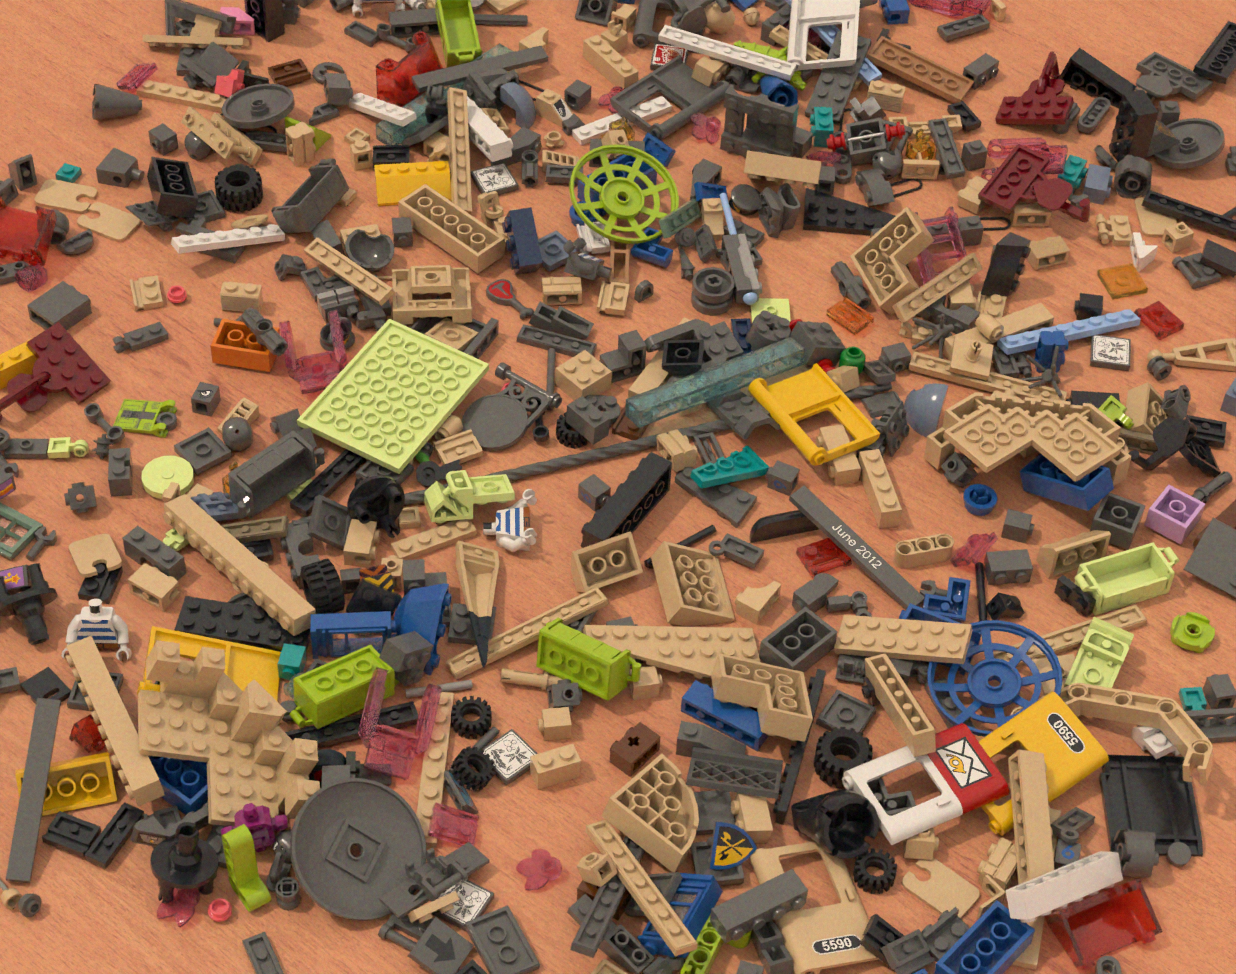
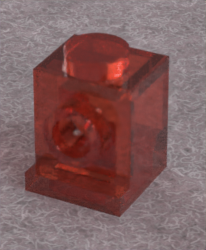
[69,714,107,753]

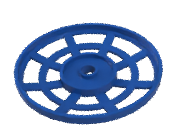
[927,620,1062,737]

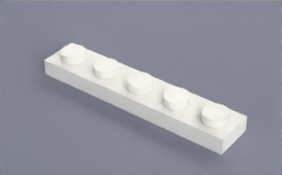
[348,93,417,127]

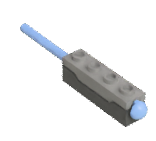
[720,193,762,305]

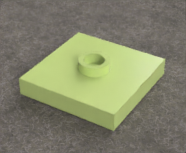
[750,298,791,325]

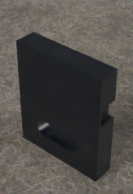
[20,667,71,704]

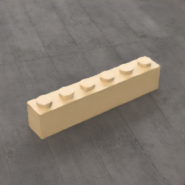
[943,303,1054,361]
[628,317,692,409]
[865,653,936,757]
[1008,749,1055,884]

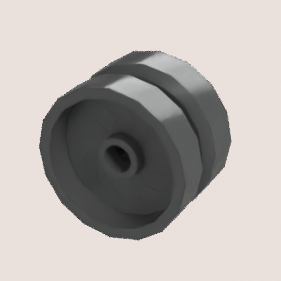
[691,267,735,316]

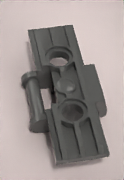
[379,842,489,919]

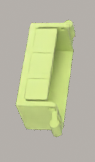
[1074,542,1179,616]

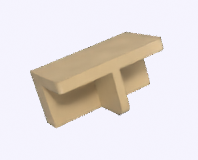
[900,152,940,179]

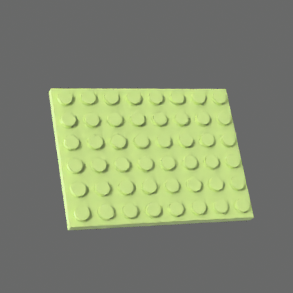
[297,319,489,474]

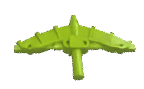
[733,40,807,91]

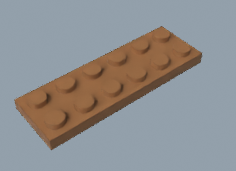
[866,36,974,103]

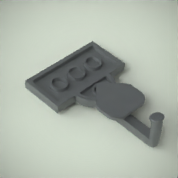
[1135,52,1214,102]

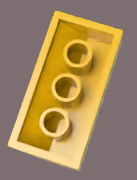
[374,161,452,206]
[0,338,38,390]
[15,752,117,816]

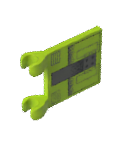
[113,399,177,438]

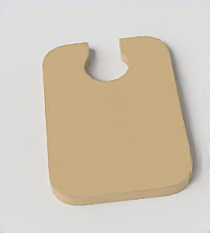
[35,179,97,214]
[1134,197,1177,237]
[77,202,140,242]
[69,534,122,577]
[902,858,980,919]

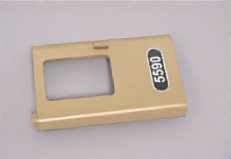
[750,841,883,974]

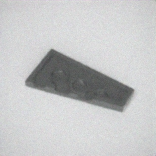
[675,467,757,528]

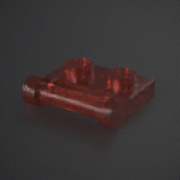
[1134,301,1184,340]
[796,538,852,578]

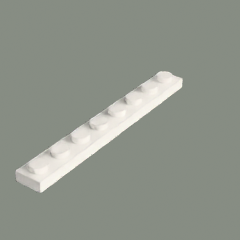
[658,25,796,81]

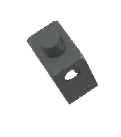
[96,148,144,188]

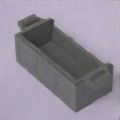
[271,158,349,233]
[228,430,325,518]

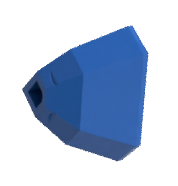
[394,583,452,675]

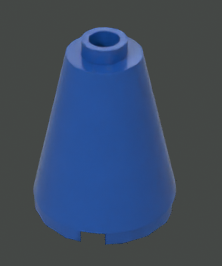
[760,74,798,107]

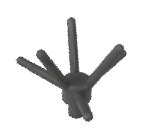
[912,314,954,359]
[1020,346,1062,397]

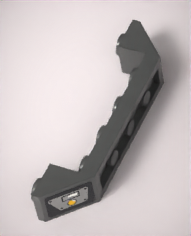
[130,802,209,847]

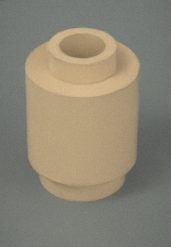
[975,313,1004,341]
[434,415,463,441]

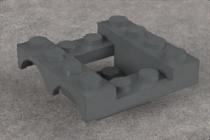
[720,84,799,157]

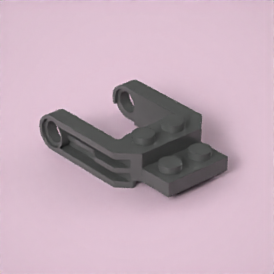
[644,319,744,392]

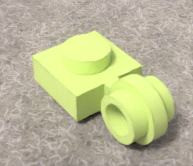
[47,437,89,459]

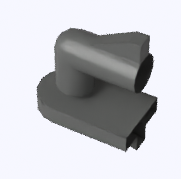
[266,852,292,892]

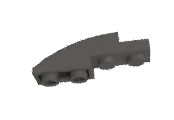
[567,894,655,974]

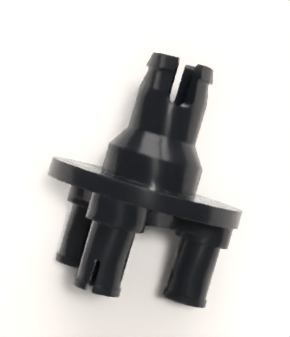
[347,475,405,538]
[0,563,58,645]
[150,822,219,904]

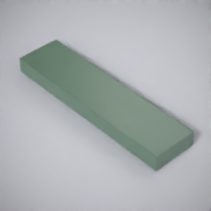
[659,199,701,239]

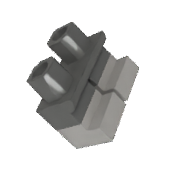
[317,286,359,323]

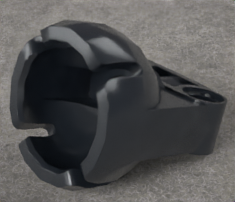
[791,789,879,859]

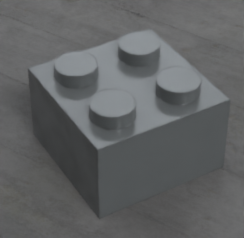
[1090,493,1145,550]

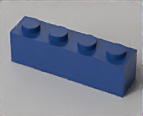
[681,680,769,752]

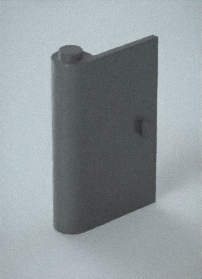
[1183,517,1236,598]

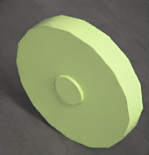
[141,456,194,499]

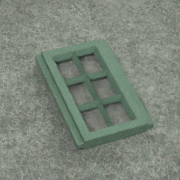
[0,503,44,560]

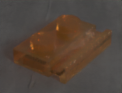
[826,297,874,335]

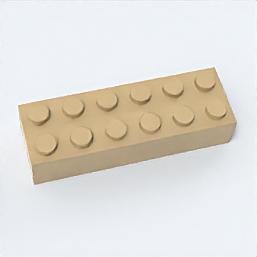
[398,184,505,273]

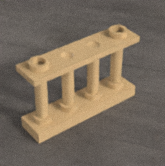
[181,106,263,166]

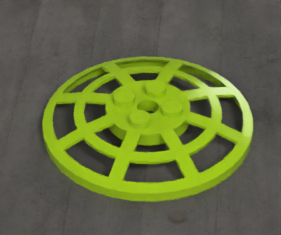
[569,144,679,244]

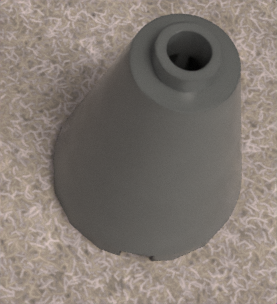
[92,84,142,120]

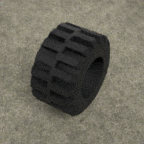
[214,165,263,212]
[300,559,345,614]
[814,727,873,789]

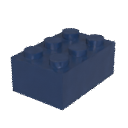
[502,207,543,275]

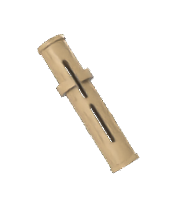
[500,668,563,690]

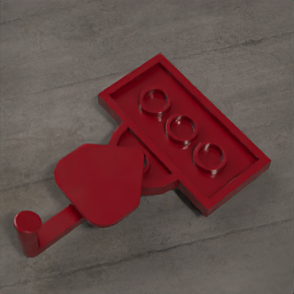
[995,51,1074,125]
[978,144,1090,223]
[0,322,111,421]

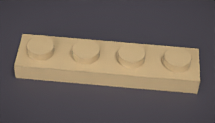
[391,519,477,560]

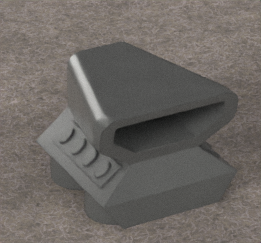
[478,68,519,112]
[758,183,801,238]

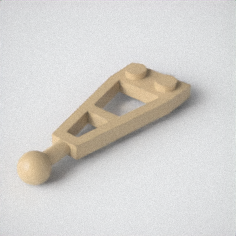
[1147,338,1236,371]

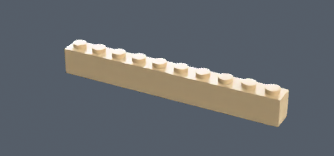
[163,494,316,636]
[65,636,165,807]

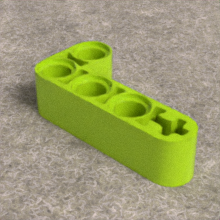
[221,824,271,912]
[680,914,752,974]

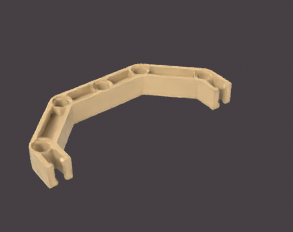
[1004,683,1213,785]

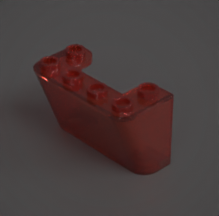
[0,197,57,268]

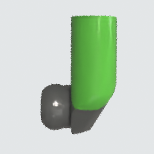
[416,442,433,464]

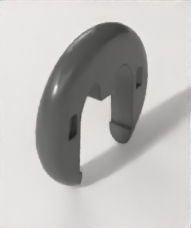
[312,62,344,84]

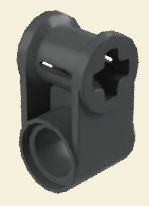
[1161,385,1191,419]

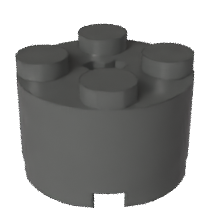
[1114,155,1152,199]
[746,310,791,357]
[1113,829,1159,878]

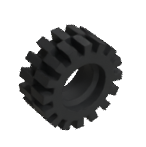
[556,412,589,448]
[451,696,492,739]
[451,746,496,791]
[853,848,897,894]

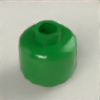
[839,346,866,375]

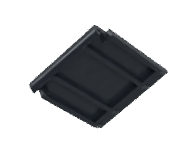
[1099,755,1203,857]

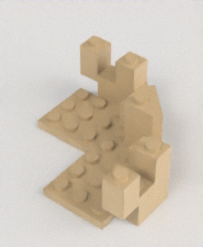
[924,392,1132,486]
[138,640,320,831]

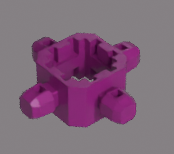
[221,803,289,853]

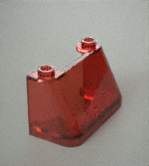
[376,30,443,110]
[1044,878,1163,970]

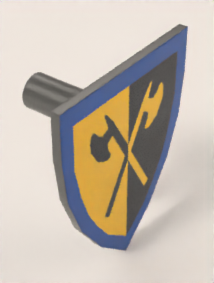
[707,822,757,870]

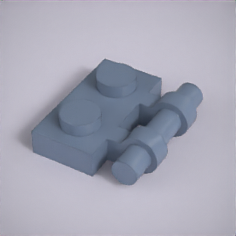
[190,492,241,521]

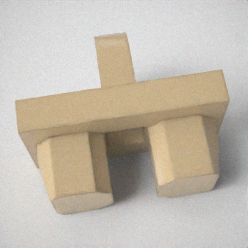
[477,191,504,228]

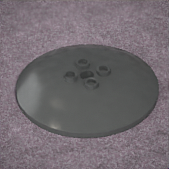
[290,778,426,921]

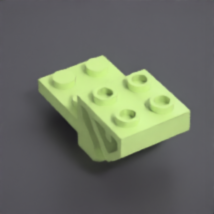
[424,470,515,523]
[1063,617,1134,688]

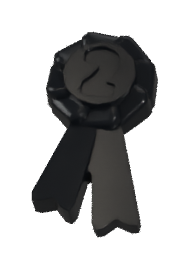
[416,460,462,487]

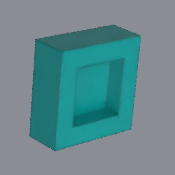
[55,163,82,183]

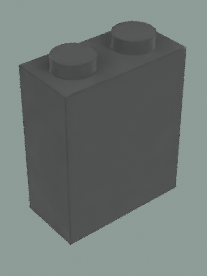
[27,281,92,330]

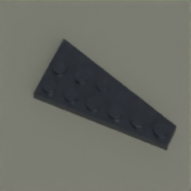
[803,188,895,236]

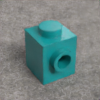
[277,643,307,680]

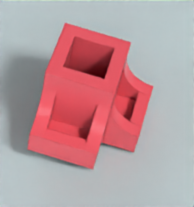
[215,69,245,97]

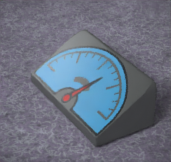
[444,770,478,819]

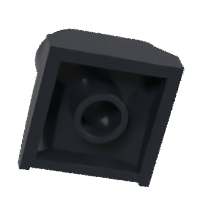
[662,339,705,375]

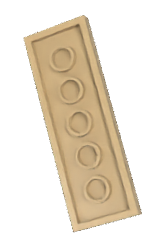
[834,615,972,664]

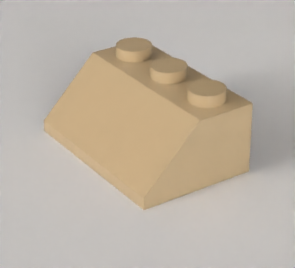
[1123,382,1169,435]
[1036,530,1111,579]
[571,532,643,593]

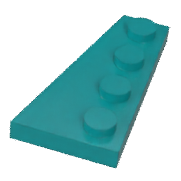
[690,446,770,488]

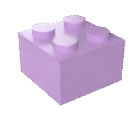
[1144,485,1205,544]

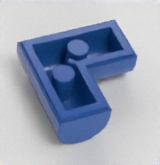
[631,227,673,268]
[923,577,971,622]

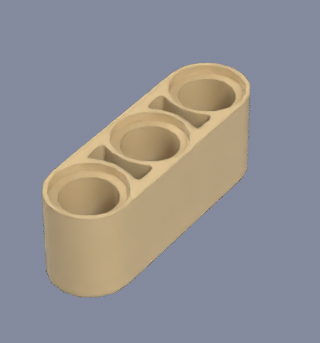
[893,534,954,569]

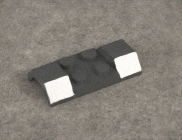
[707,383,780,440]

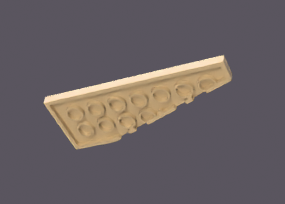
[583,625,761,679]

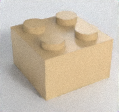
[555,350,612,400]

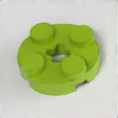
[1170,612,1215,653]

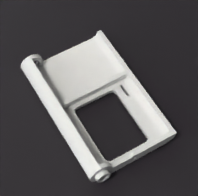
[787,0,860,71]

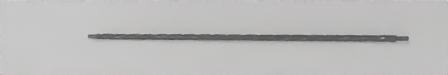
[288,382,892,527]

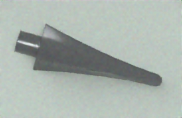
[678,245,695,281]

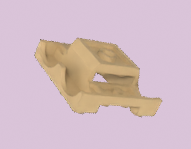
[392,265,472,325]

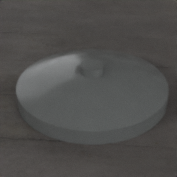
[222,84,295,128]
[1153,118,1225,169]

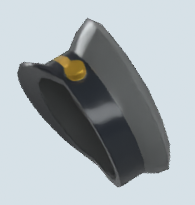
[729,184,761,215]
[320,317,355,352]

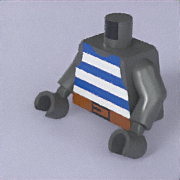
[563,238,612,280]

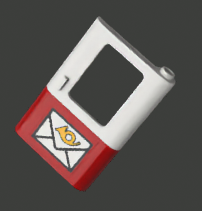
[842,723,1009,845]

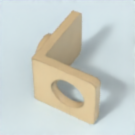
[977,874,1006,919]

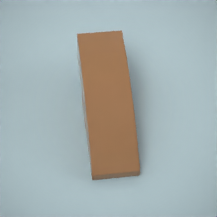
[609,237,630,284]

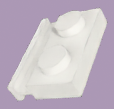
[576,222,611,254]

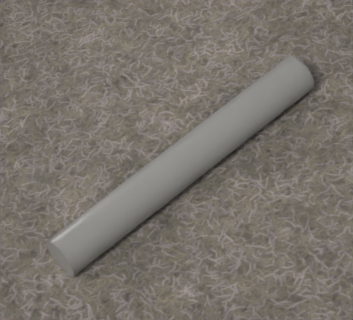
[405,680,473,698]

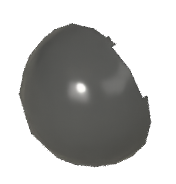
[345,229,394,272]

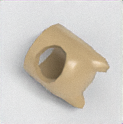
[703,1,735,35]

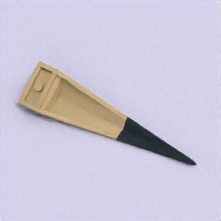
[455,540,499,668]

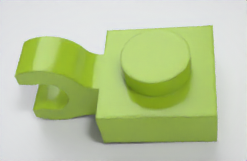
[1098,395,1134,430]

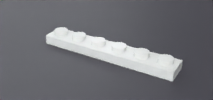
[572,96,672,146]
[171,224,285,254]

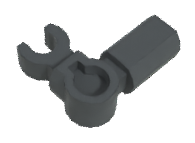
[825,591,872,617]

